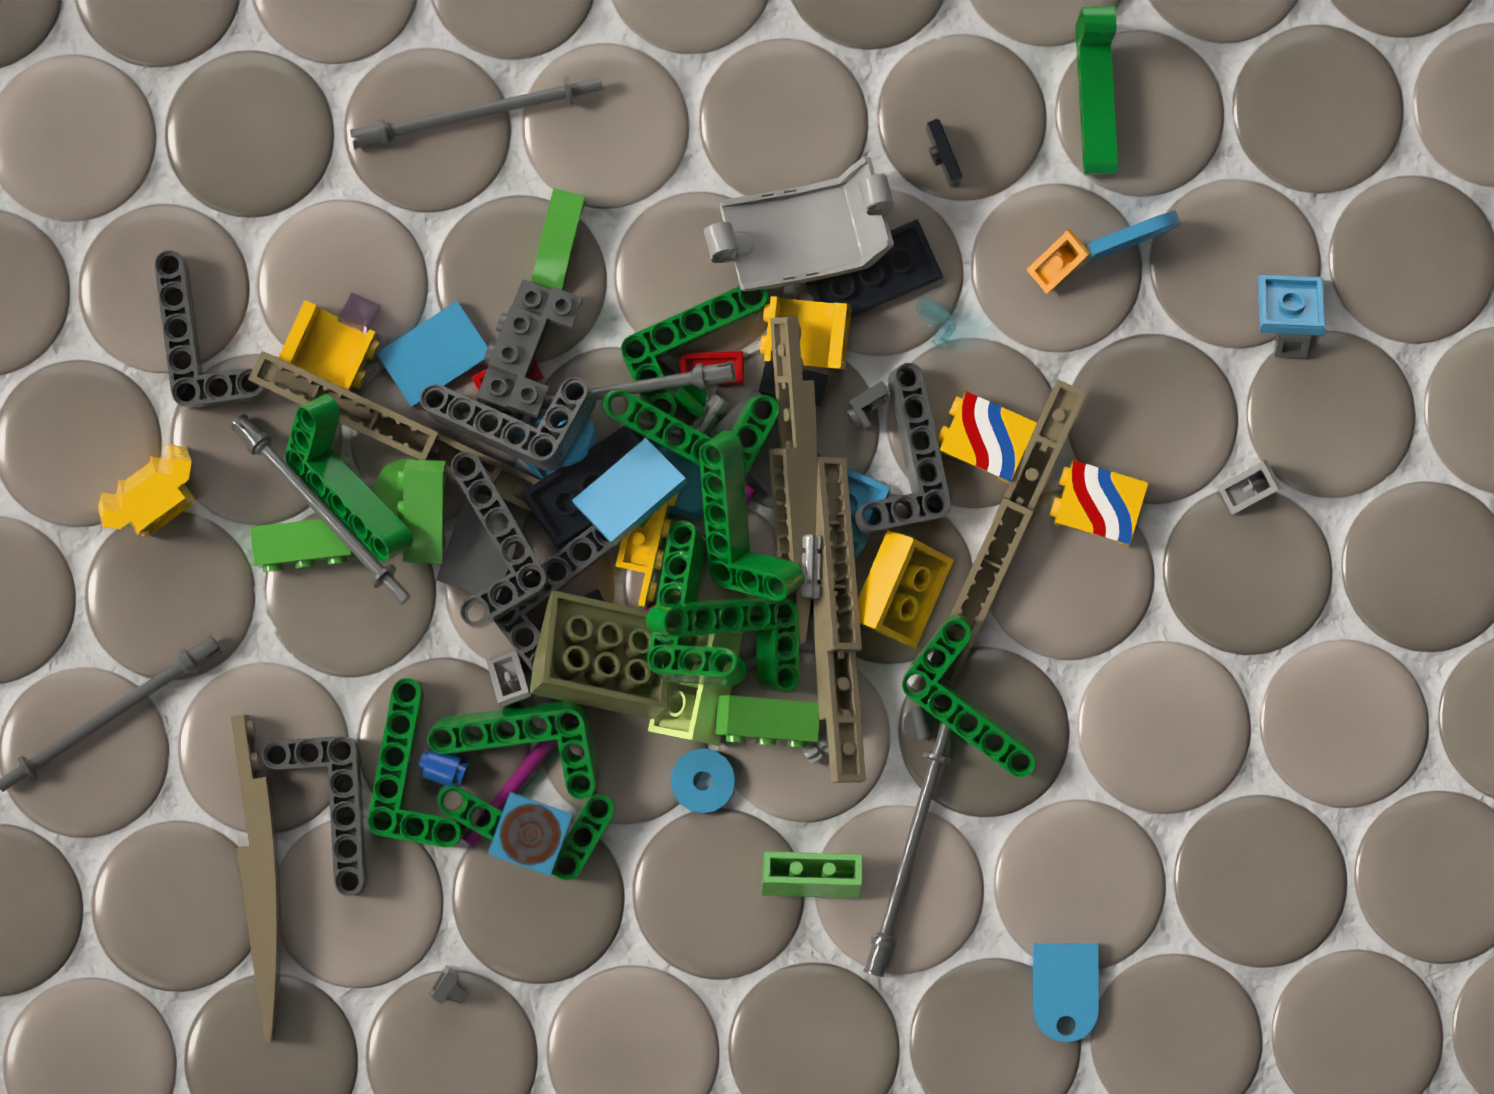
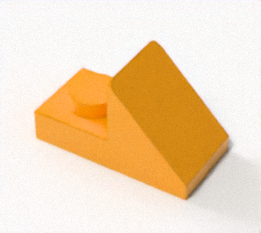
[1026,229,1091,294]

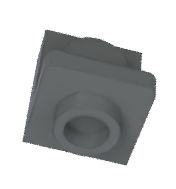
[847,381,889,430]

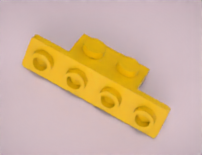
[616,492,679,607]

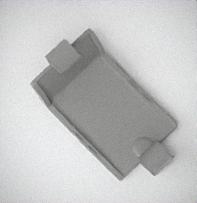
[704,157,894,292]

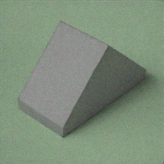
[1217,460,1282,515]
[486,650,533,708]

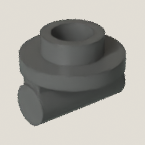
[904,706,936,740]

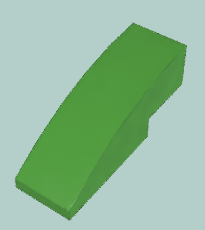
[531,188,586,290]

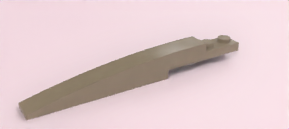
[769,316,817,643]
[248,351,540,513]
[930,379,1087,688]
[813,457,866,783]
[231,714,281,1043]

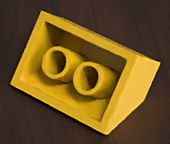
[858,530,954,649]

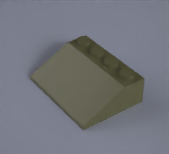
[530,590,671,719]

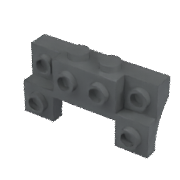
[477,279,583,419]

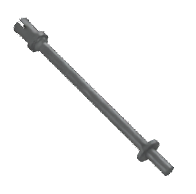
[350,76,603,150]
[488,361,736,421]
[230,414,411,605]
[0,635,222,792]
[863,723,952,977]

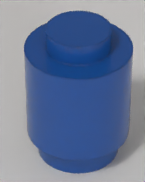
[418,749,469,787]

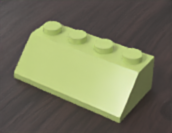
[648,613,743,746]

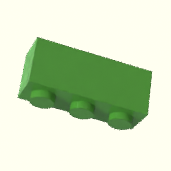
[398,459,446,564]
[250,519,355,572]
[715,695,820,748]
[761,851,862,898]

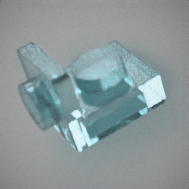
[915,295,956,347]

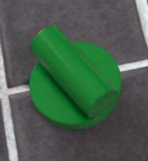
[673,385,707,418]

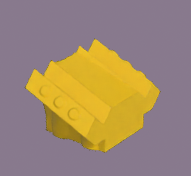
[98,444,196,538]

